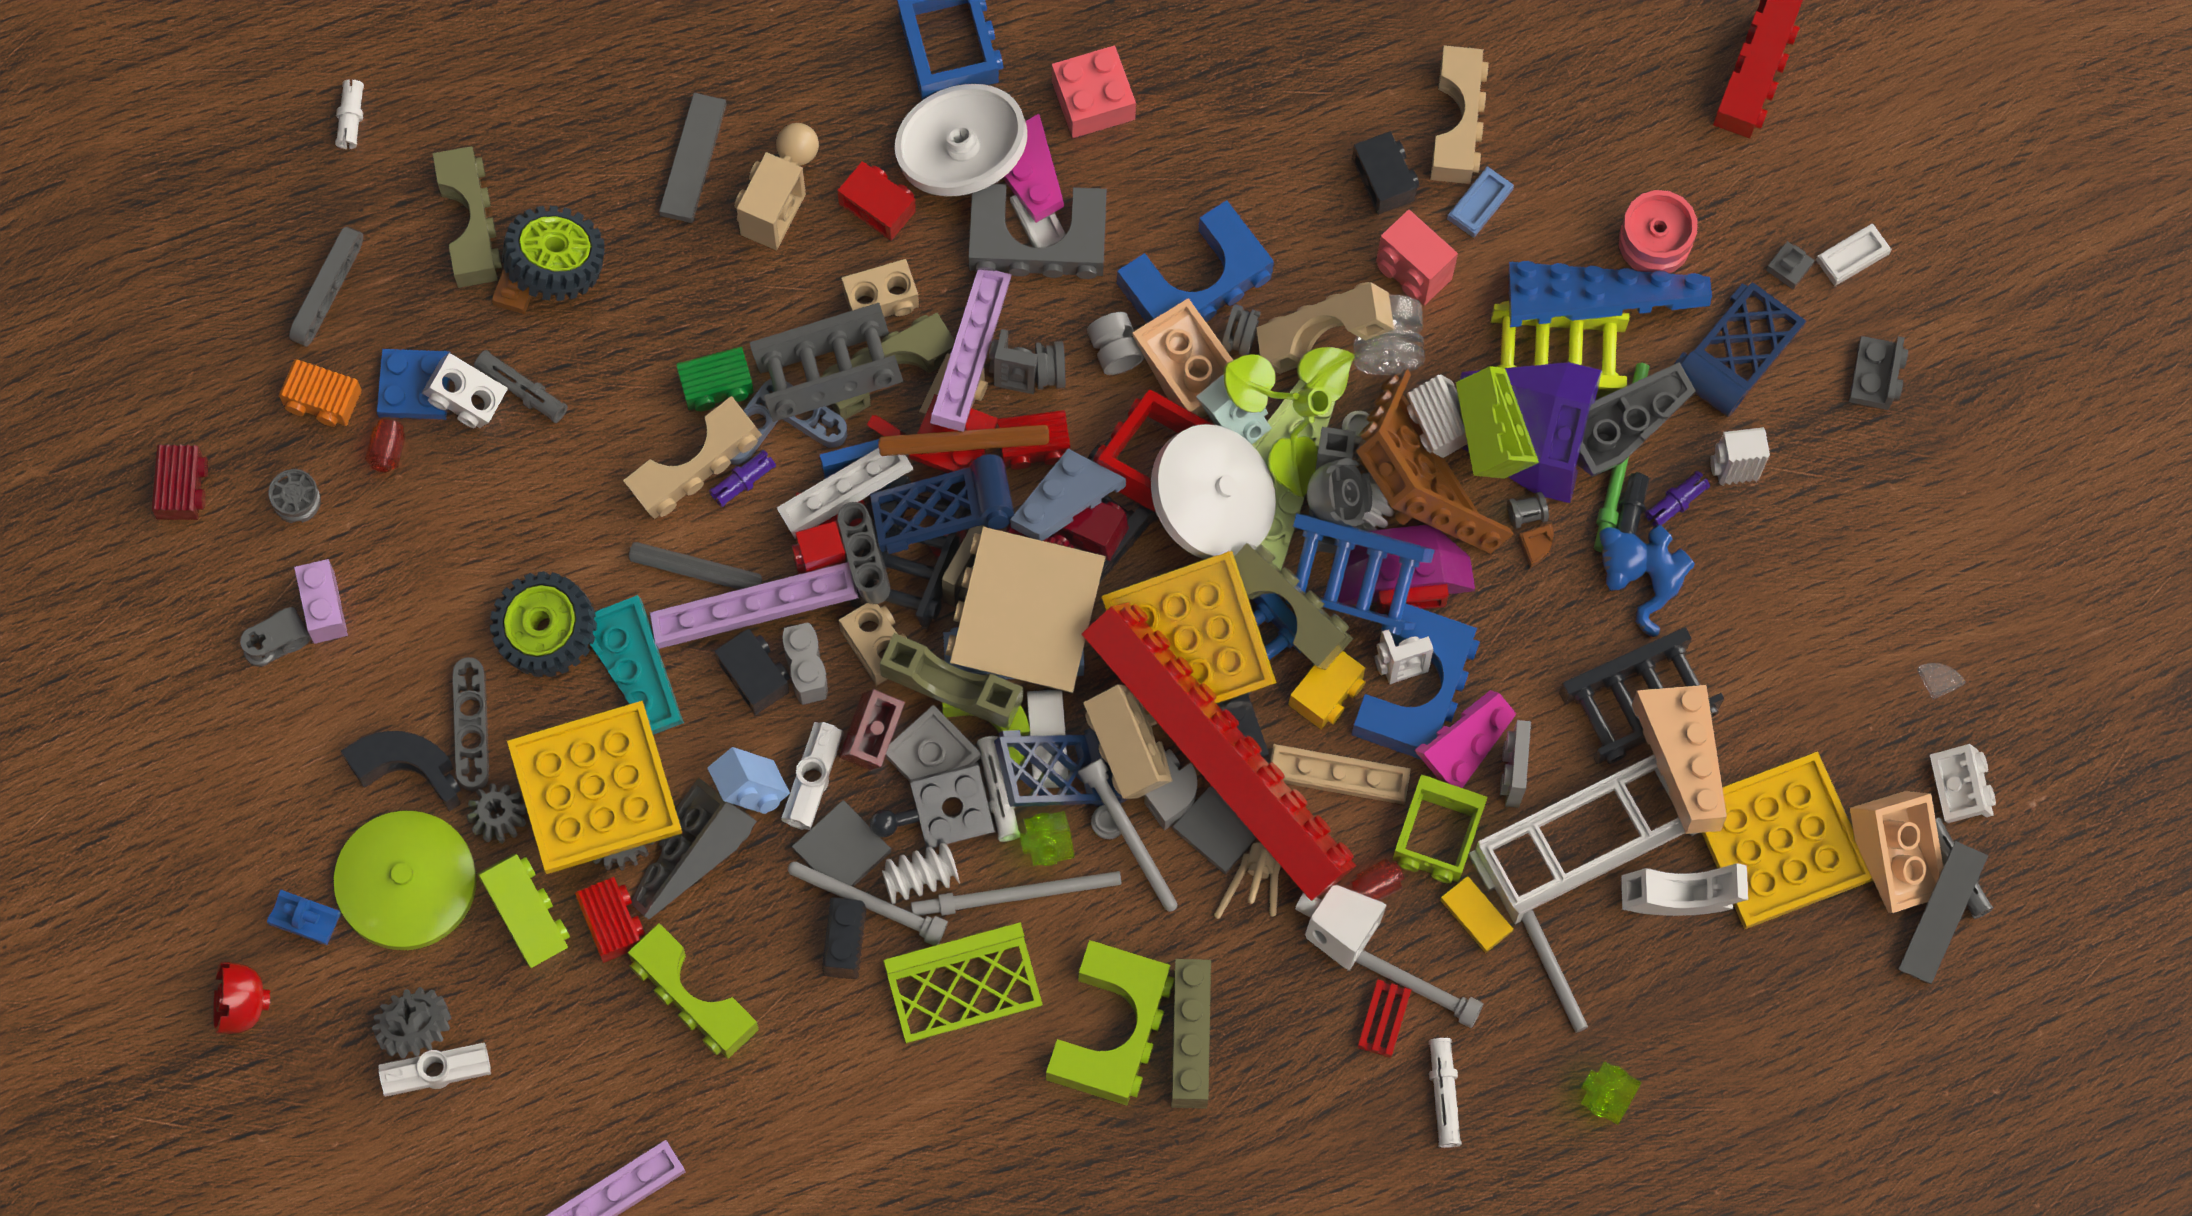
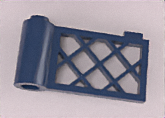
[1674,282,1806,417]
[870,454,1014,554]
[994,728,1127,808]

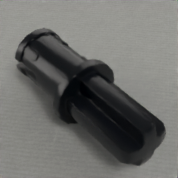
[1617,472,1649,535]

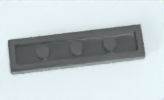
[659,93,727,223]
[1898,841,1989,984]

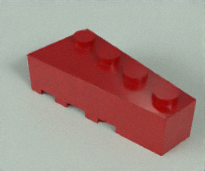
[1713,0,1803,138]

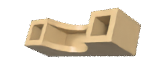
[1430,45,1489,184]
[1256,282,1394,374]
[623,396,762,519]

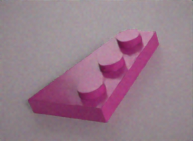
[1003,114,1064,223]
[1414,690,1516,788]

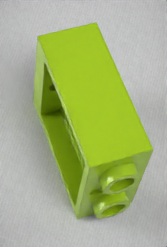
[1392,774,1488,883]

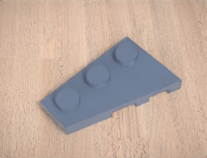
[1010,449,1126,541]

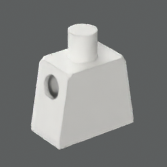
[1295,885,1386,970]

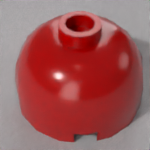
[213,962,270,1034]

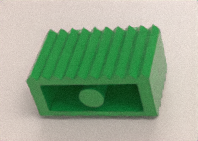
[676,346,754,411]

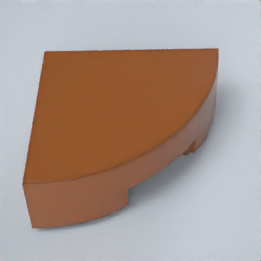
[1518,523,1554,568]

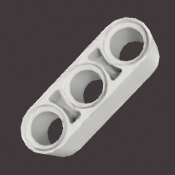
[1027,689,1068,788]

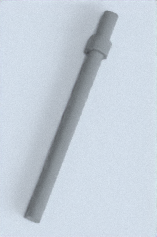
[911,871,1121,916]

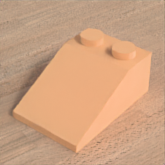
[1132,298,1233,418]
[1850,791,1943,913]

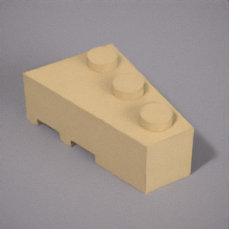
[1083,685,1172,799]

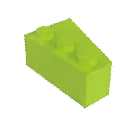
[477,853,570,968]

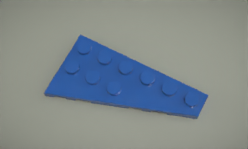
[1508,261,1712,327]

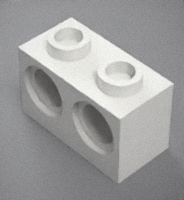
[422,353,508,428]

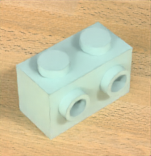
[1196,374,1272,444]

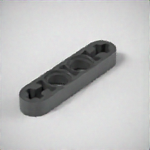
[289,226,363,347]
[453,657,489,792]

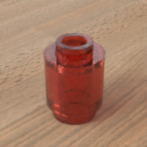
[365,419,406,473]
[1350,858,1405,901]

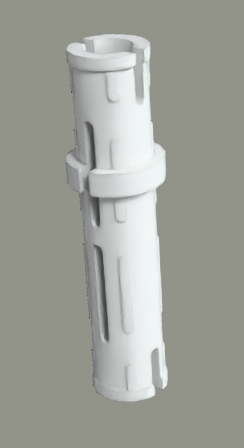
[977,736,1021,842]
[1429,1038,1462,1148]

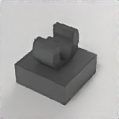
[1766,241,1815,290]

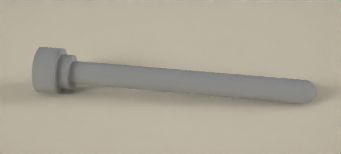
[1077,758,1177,912]
[788,862,948,946]
[1355,950,1484,1028]

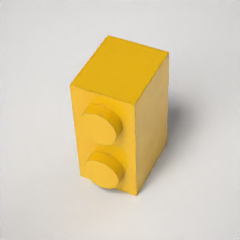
[1288,651,1366,730]

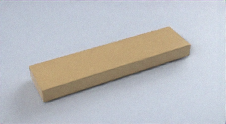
[1271,744,1411,805]

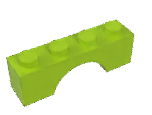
[628,923,759,1059]

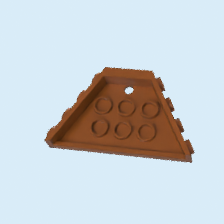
[1356,368,1514,554]

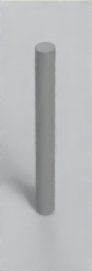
[1522,910,1588,1033]

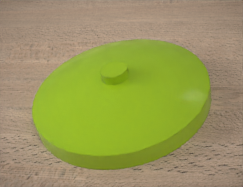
[334,811,476,950]

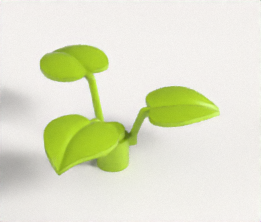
[1224,347,1354,497]

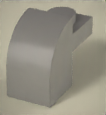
[1144,749,1197,831]

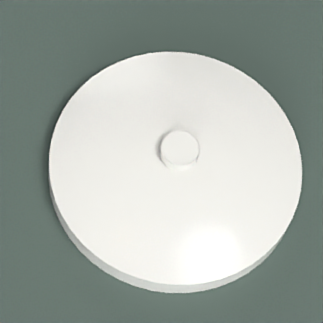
[895,84,1028,196]
[1151,424,1276,559]

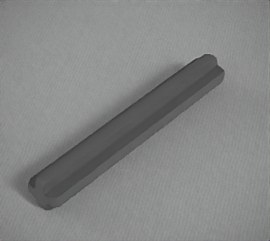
[629,542,762,590]

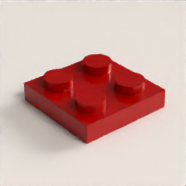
[909,394,998,473]

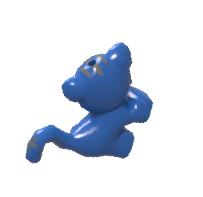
[1599,524,1695,637]

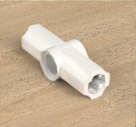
[781,722,843,830]
[379,1043,491,1097]

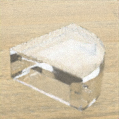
[1917,663,1966,699]

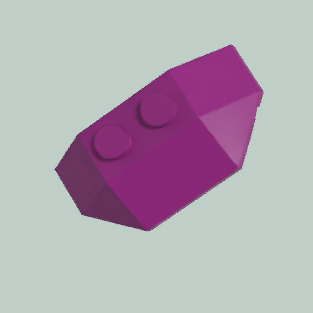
[1338,525,1475,605]

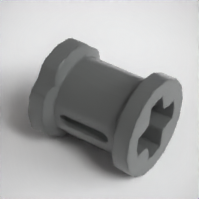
[1507,492,1549,529]

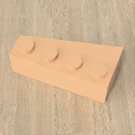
[1632,685,1727,834]

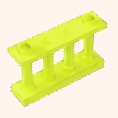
[1491,301,1630,399]

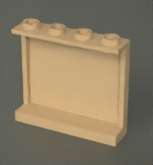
[945,527,1105,693]

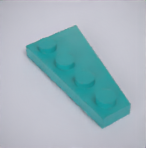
[589,595,684,735]

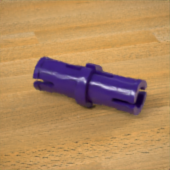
[709,450,776,508]
[1645,471,1710,527]

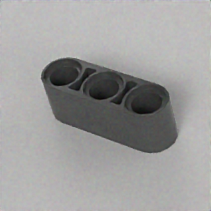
[838,502,890,604]

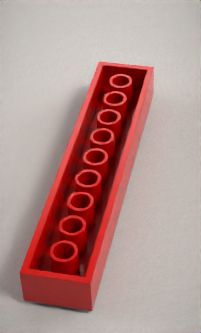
[1081,602,1356,901]

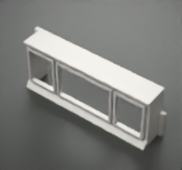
[1469,755,1697,924]

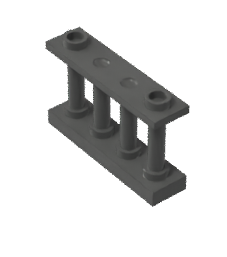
[750,303,903,422]

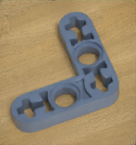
[730,379,847,465]

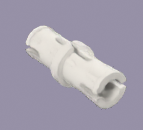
[335,80,364,149]

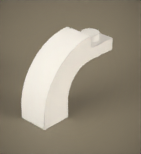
[1621,863,1748,916]

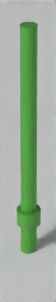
[1594,363,1650,552]

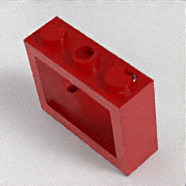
[1093,389,1213,513]

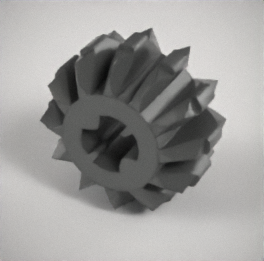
[467,783,527,844]

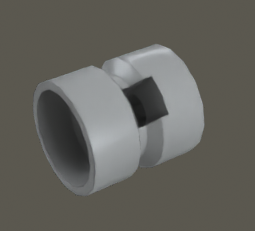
[1087,312,1144,375]

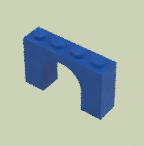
[1117,200,1274,323]
[1352,604,1480,760]

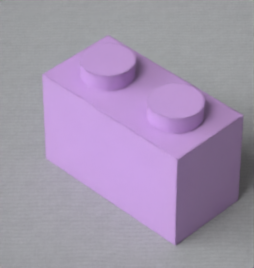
[294,559,348,644]

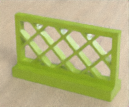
[883,922,1043,1044]

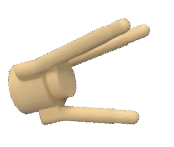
[1214,843,1281,919]

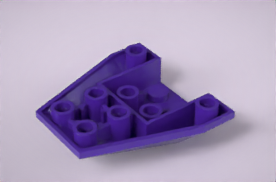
[1457,362,1602,503]

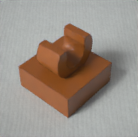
[492,270,532,314]

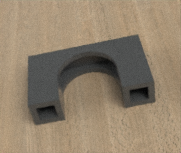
[969,184,1107,279]

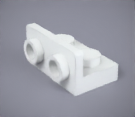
[1375,629,1433,684]
[1930,744,1996,823]

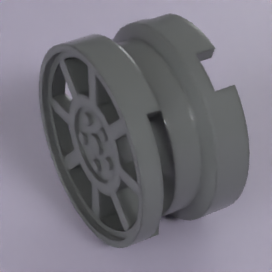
[1222,304,1261,356]
[1035,341,1066,390]
[269,469,321,523]

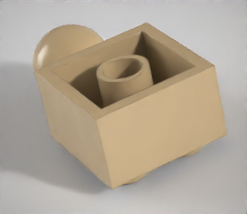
[734,123,819,250]

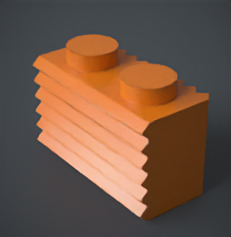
[279,359,362,427]

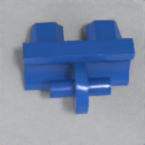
[267,890,341,946]

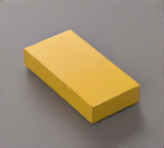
[1440,876,1513,953]

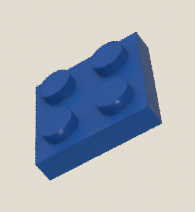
[377,349,451,420]

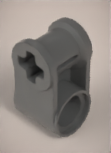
[240,607,311,667]

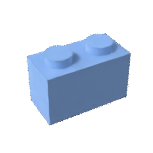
[707,747,790,814]

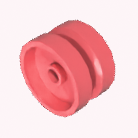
[1619,190,1698,273]

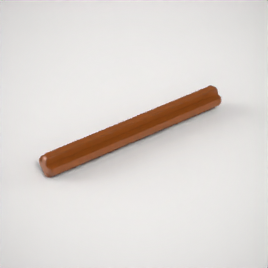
[878,425,1049,456]

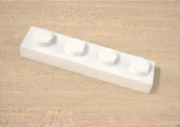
[777,448,913,539]

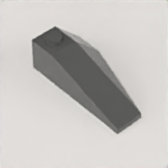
[1577,362,1696,477]
[631,777,757,919]

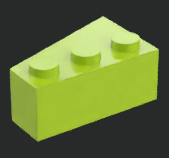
[1456,366,1539,479]

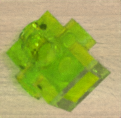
[1019,811,1075,866]
[1581,1061,1642,1125]

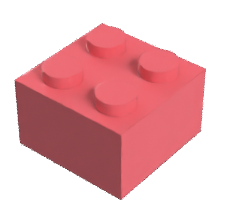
[1052,45,1136,138]
[1376,209,1458,306]

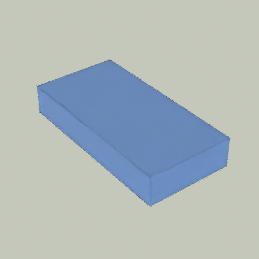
[1447,166,1514,238]

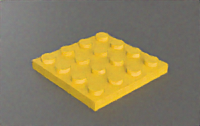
[1102,551,1276,725]
[507,700,682,874]
[1702,752,1873,930]

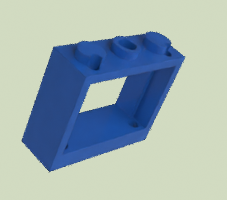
[897,0,1003,100]

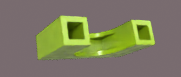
[1046,940,1175,1106]

